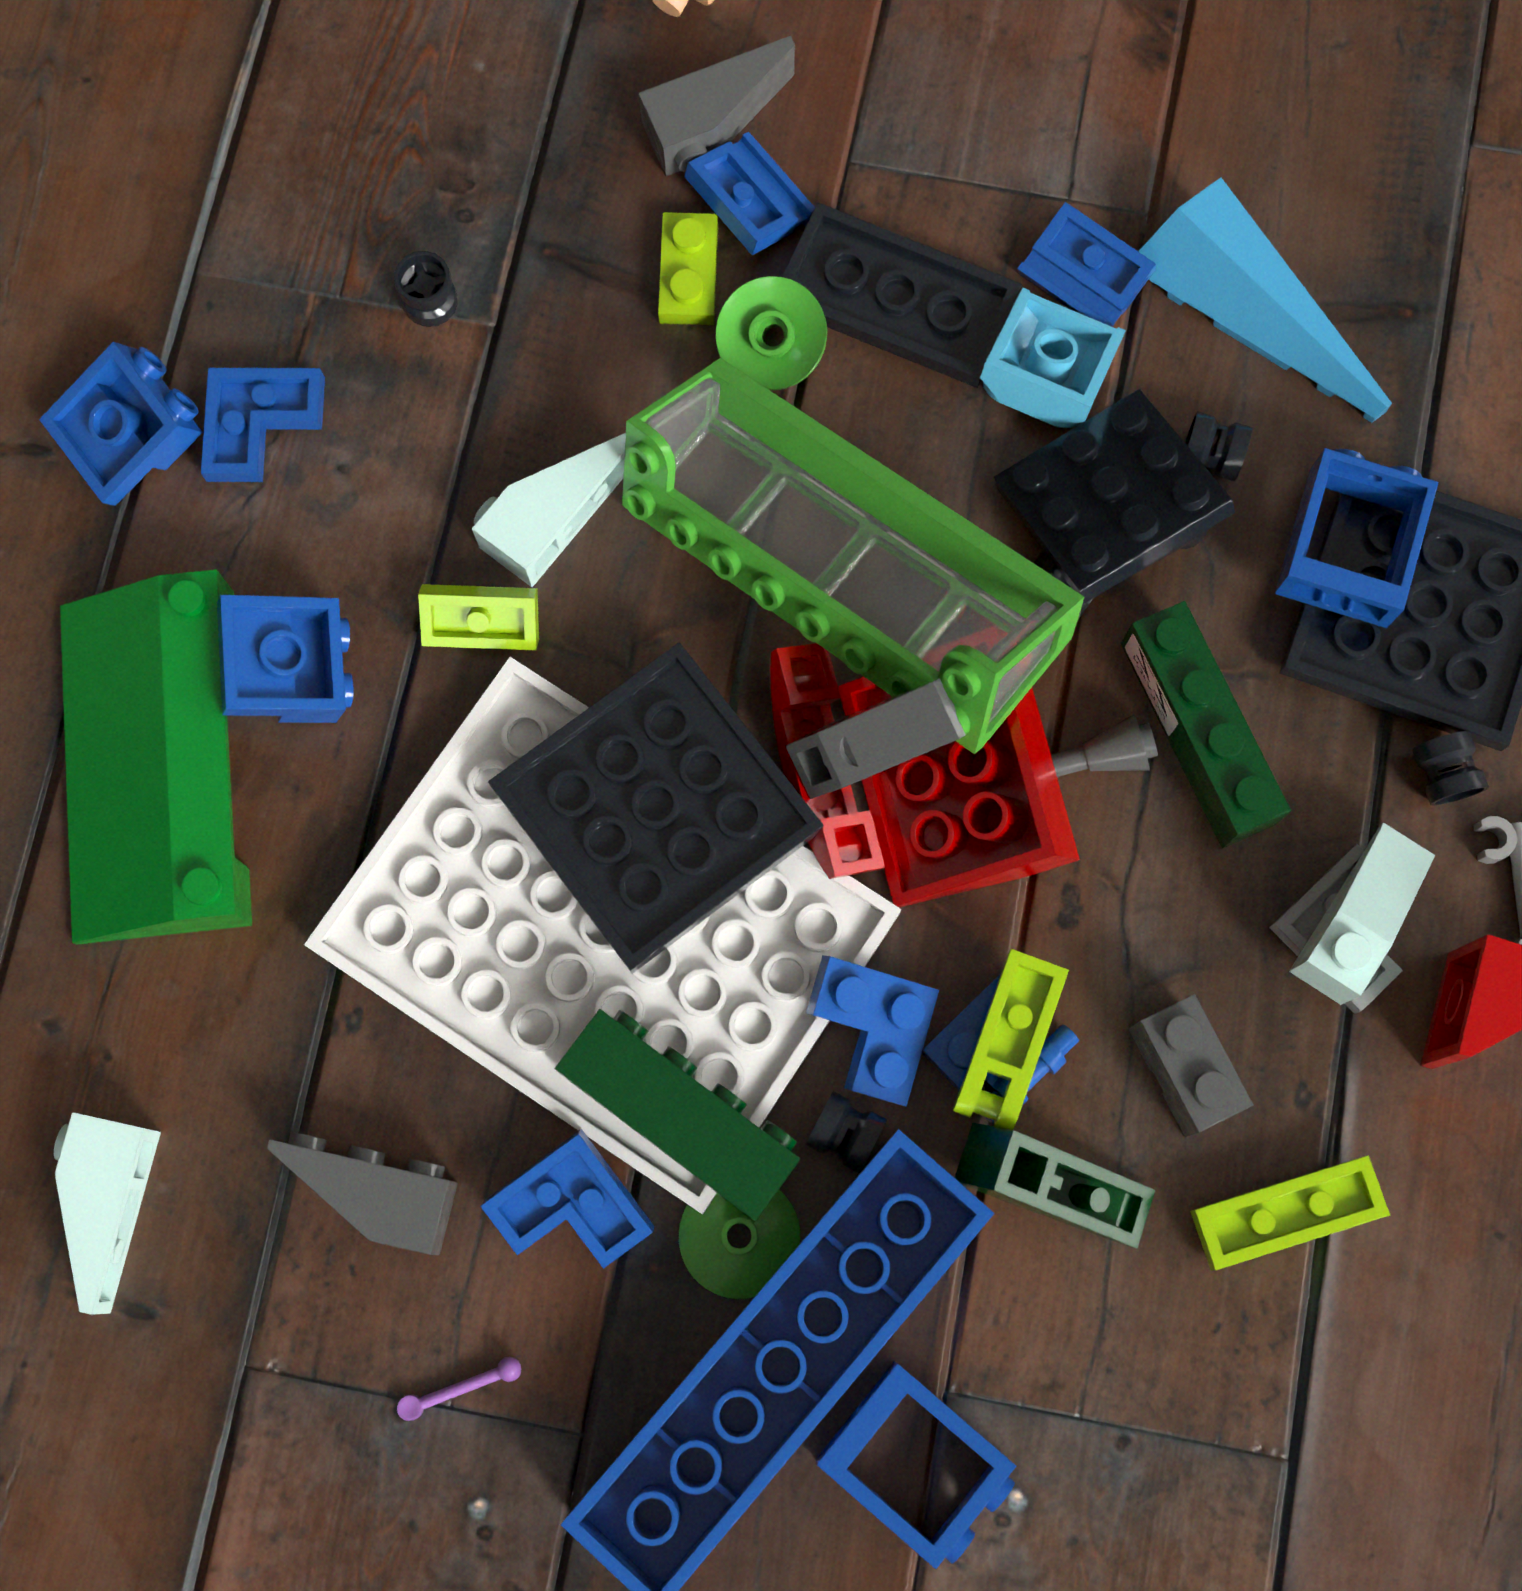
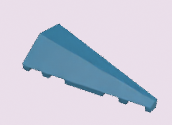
[1138,178,1392,423]

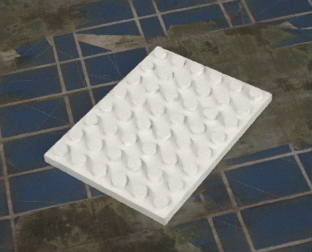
[304,657,901,1214]

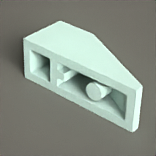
[472,433,626,587]
[1289,823,1435,1005]
[54,1112,161,1315]

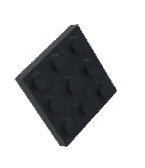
[994,389,1235,604]

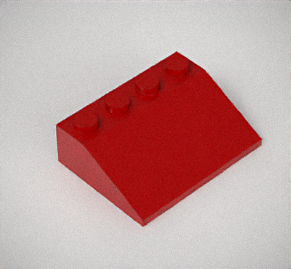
[838,628,1080,908]

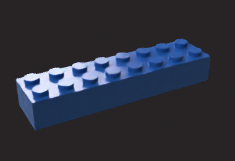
[561,1129,995,1591]

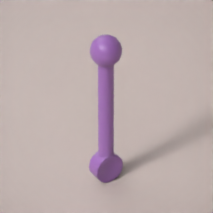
[397,1357,521,1421]

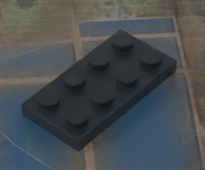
[782,203,1022,388]

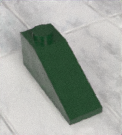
[954,1123,1155,1249]

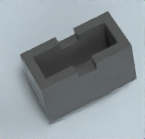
[1128,994,1254,1137]

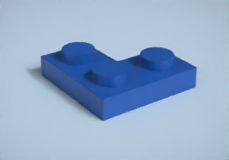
[201,368,325,482]
[806,955,939,1107]
[480,1129,655,1269]

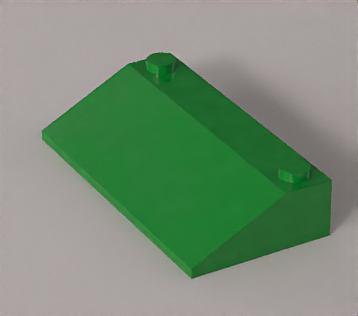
[60,569,252,945]

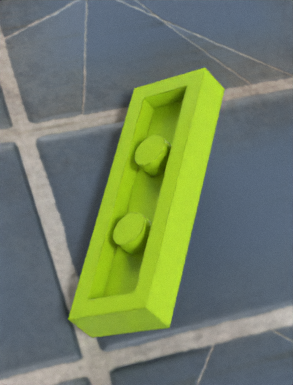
[1190,1155,1390,1271]

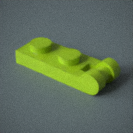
[953,949,1069,1130]

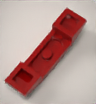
[770,643,885,879]

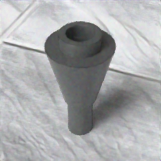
[1051,714,1158,777]

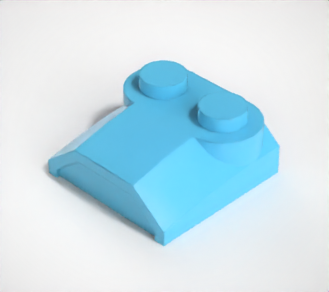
[980,288,1126,428]

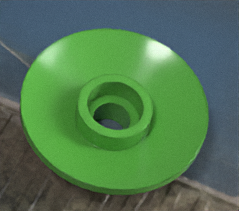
[716,276,827,391]
[679,1190,800,1299]

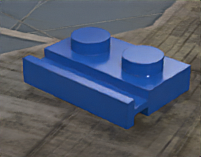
[684,132,815,255]
[1017,202,1156,327]

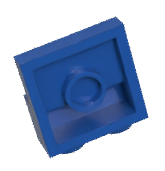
[39,342,203,506]
[217,595,353,723]

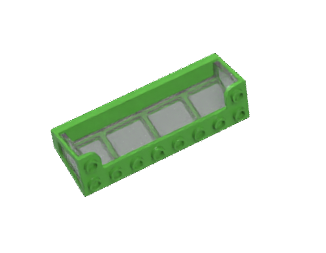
[622,358,1084,754]

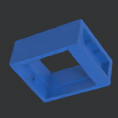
[1274,448,1439,628]
[815,1361,1016,1569]

